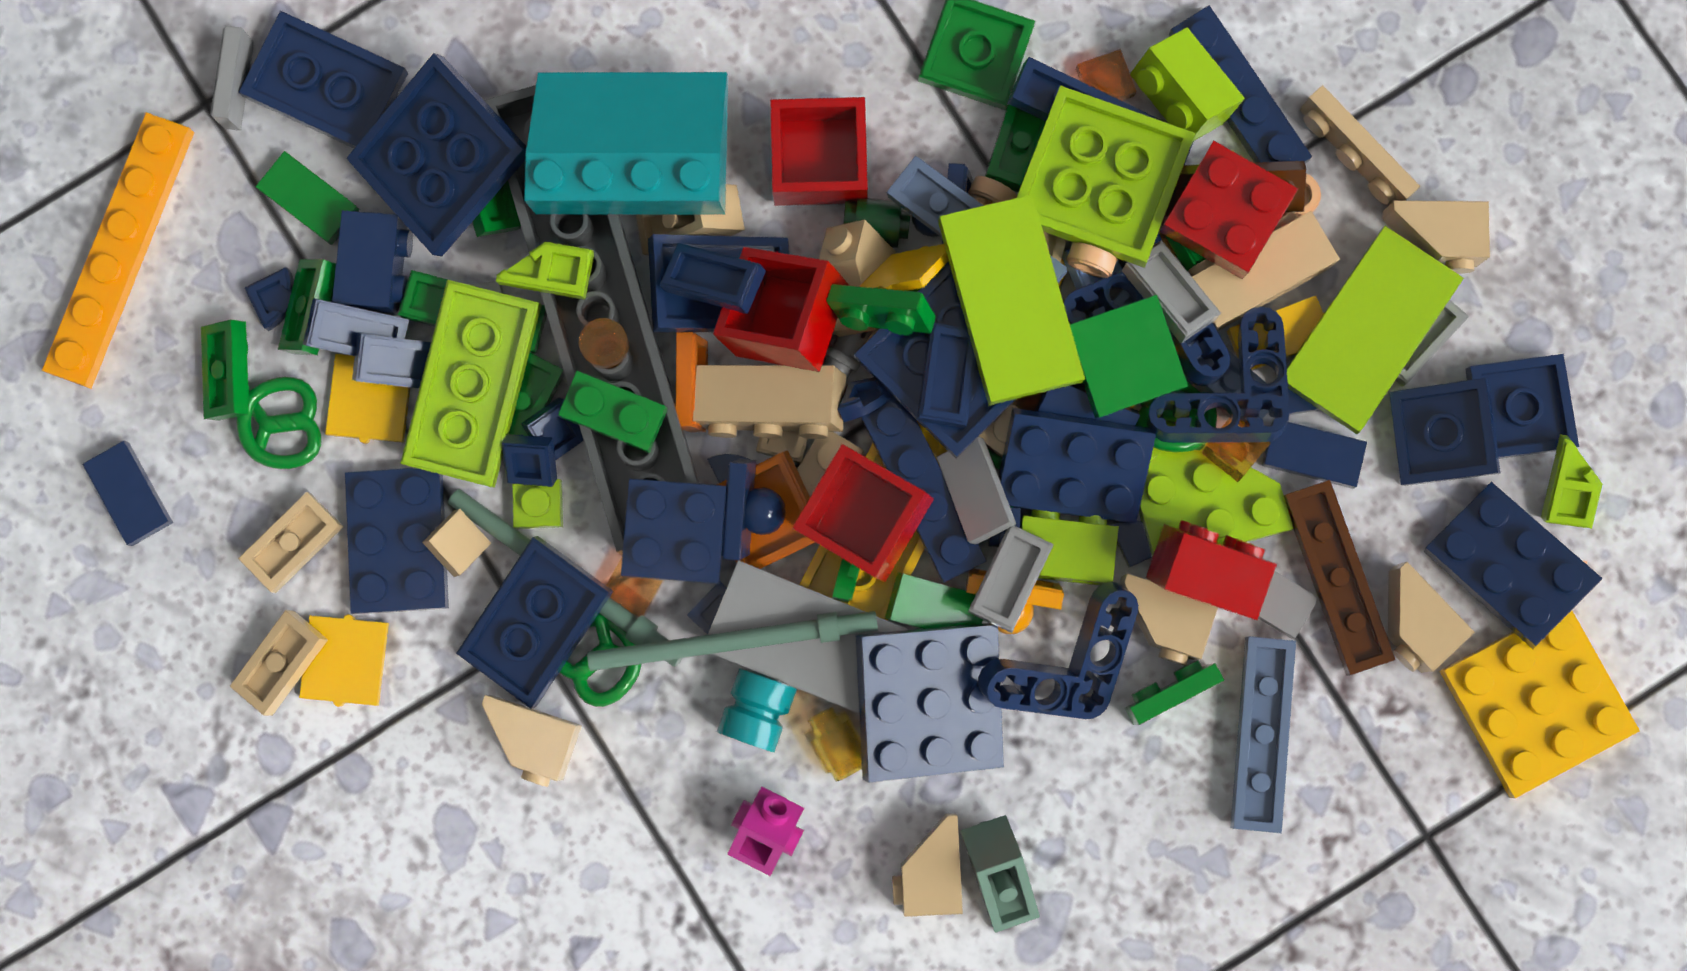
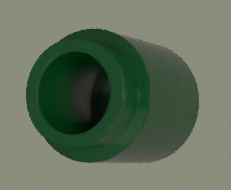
[843,198,910,248]

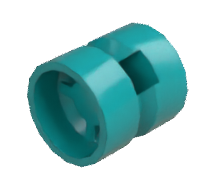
[716,668,797,752]

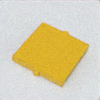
[859,244,949,291]
[325,354,411,444]
[299,614,389,707]

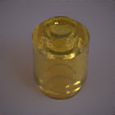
[804,707,862,782]

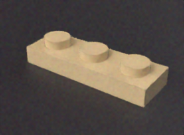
[1300,85,1421,205]

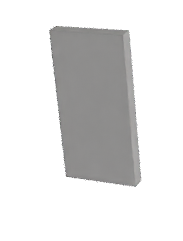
[708,560,909,713]

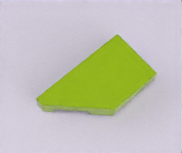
[496,242,594,300]
[1541,434,1603,529]

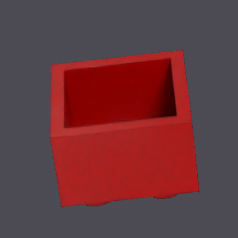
[770,97,868,206]
[1160,141,1298,279]
[713,247,849,372]
[792,444,934,582]
[1145,520,1277,620]

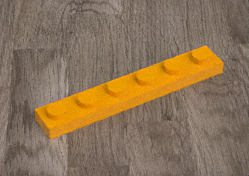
[42,112,195,389]

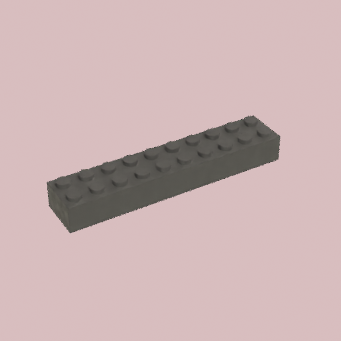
[484,85,700,556]

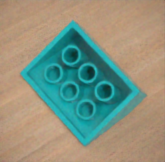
[524,72,728,215]

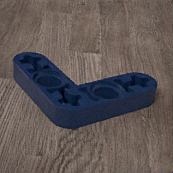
[1063,272,1230,386]
[1147,306,1290,443]
[978,582,1139,719]

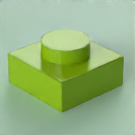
[512,479,563,529]

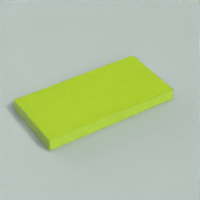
[938,194,1085,405]
[1287,226,1464,435]
[400,279,542,488]

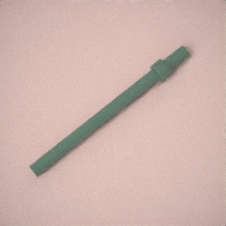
[448,489,683,668]
[587,611,878,671]

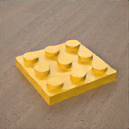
[1439,611,1640,799]

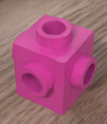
[727,786,804,876]

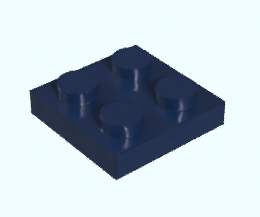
[1465,354,1579,459]
[1389,378,1501,486]
[621,479,726,584]

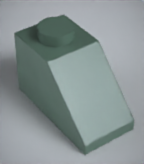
[960,815,1040,933]

